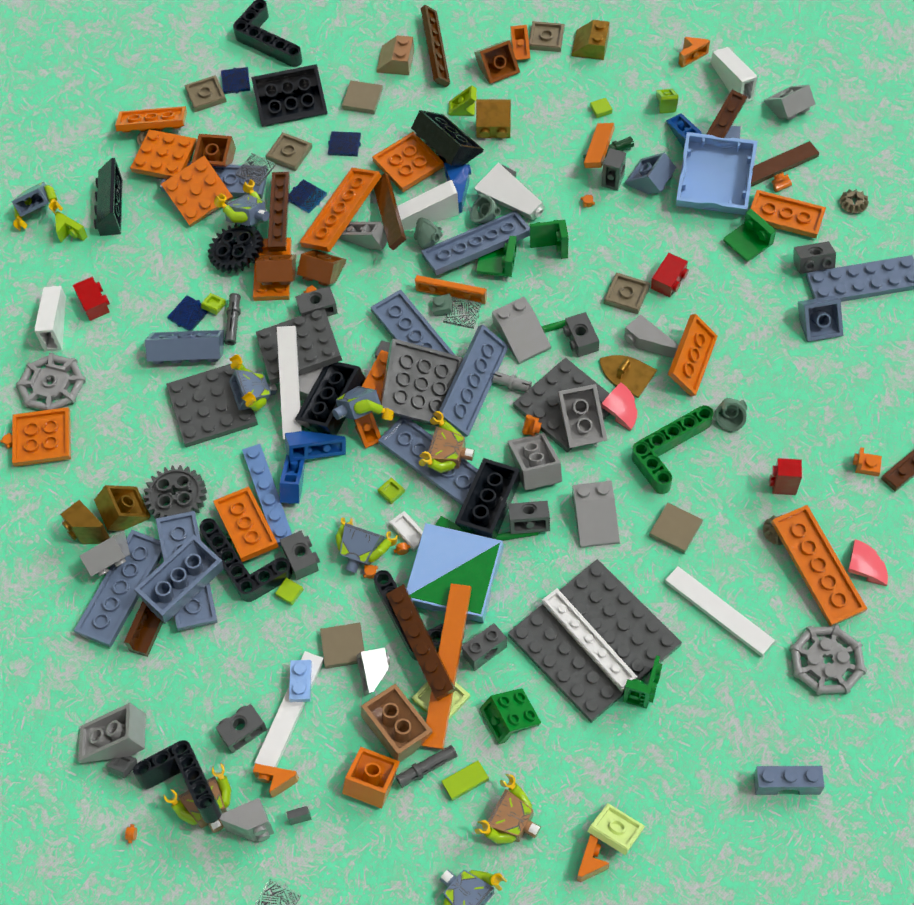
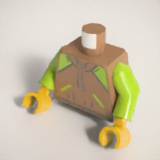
[419,411,475,473]
[163,763,232,833]
[475,774,541,844]

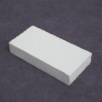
[389,511,423,552]

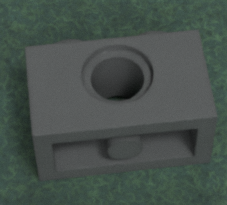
[601,148,626,191]
[793,241,836,274]
[295,287,338,317]
[563,312,599,357]
[508,501,550,534]
[280,531,320,580]
[462,623,507,670]
[215,704,267,753]

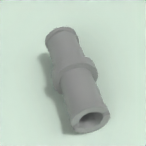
[493,371,532,392]

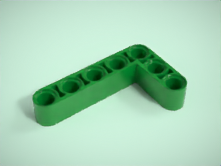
[632,405,714,494]

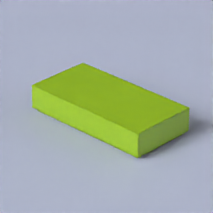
[441,760,489,801]

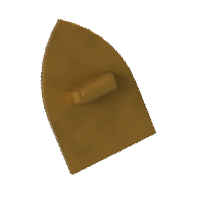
[600,355,657,398]

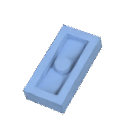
[289,660,312,702]

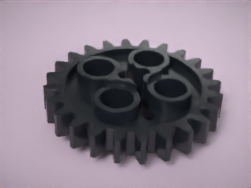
[207,223,264,274]

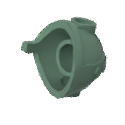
[470,194,501,224]
[414,218,443,249]
[714,398,747,431]

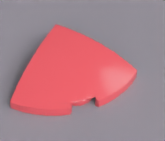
[601,383,637,431]
[848,539,888,586]

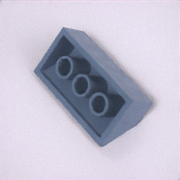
[145,330,224,364]
[134,535,224,624]

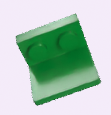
[723,209,776,262]
[530,220,569,259]
[476,236,517,277]
[623,655,663,709]
[480,688,541,744]

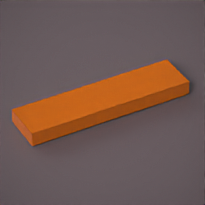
[584,123,615,168]
[415,275,487,304]

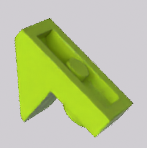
[448,85,477,116]
[656,89,678,113]
[55,211,88,242]

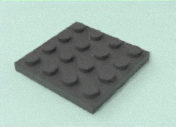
[256,309,342,385]
[380,338,463,427]
[513,357,610,453]
[166,364,258,448]

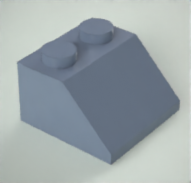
[625,152,677,195]
[798,296,844,342]

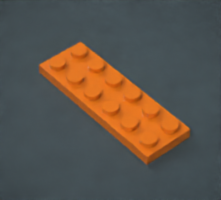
[299,168,382,252]
[771,505,867,626]

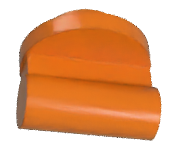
[771,172,792,192]
[522,415,542,436]

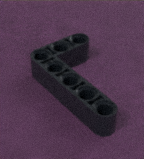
[233,0,302,67]
[199,518,293,602]
[374,570,464,661]
[133,740,222,823]

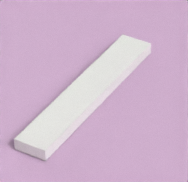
[277,326,302,440]
[665,566,775,657]
[542,588,638,692]
[255,651,324,767]

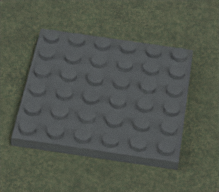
[508,559,682,723]

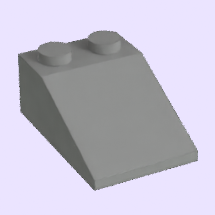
[492,296,551,364]
[557,384,607,448]
[508,433,562,490]
[572,481,620,548]
[78,703,146,763]

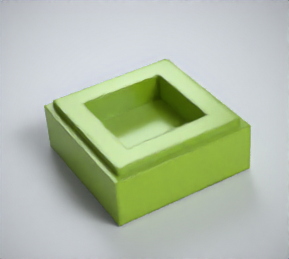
[590,98,613,118]
[201,293,226,315]
[377,477,405,504]
[275,578,304,605]

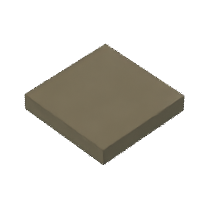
[529,21,565,52]
[184,75,227,112]
[342,80,383,114]
[266,132,312,171]
[604,272,650,314]
[649,503,703,554]
[320,622,364,669]

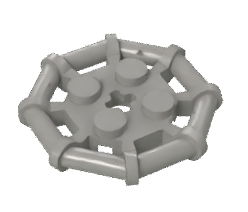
[16,353,86,410]
[789,624,867,695]

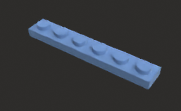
[242,444,292,546]

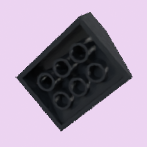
[251,64,328,127]

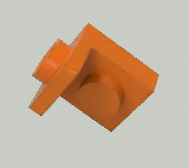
[853,447,882,476]

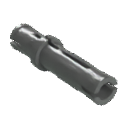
[224,293,241,345]
[396,745,458,788]

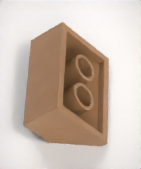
[361,683,433,762]

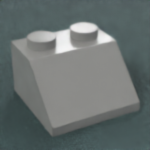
[764,85,816,120]
[79,532,130,577]
[219,798,274,842]

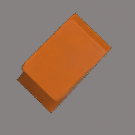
[510,25,530,61]
[678,37,710,68]
[354,412,381,448]
[253,763,299,798]
[577,834,609,882]

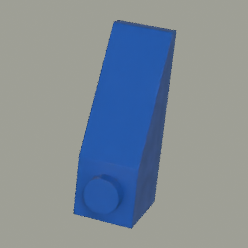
[666,113,702,148]
[444,163,471,213]
[285,431,346,461]
[279,454,306,504]

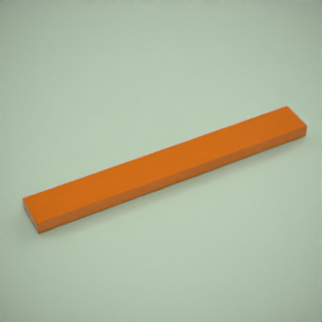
[422,583,472,750]

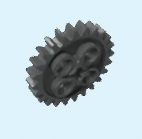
[143,465,207,519]

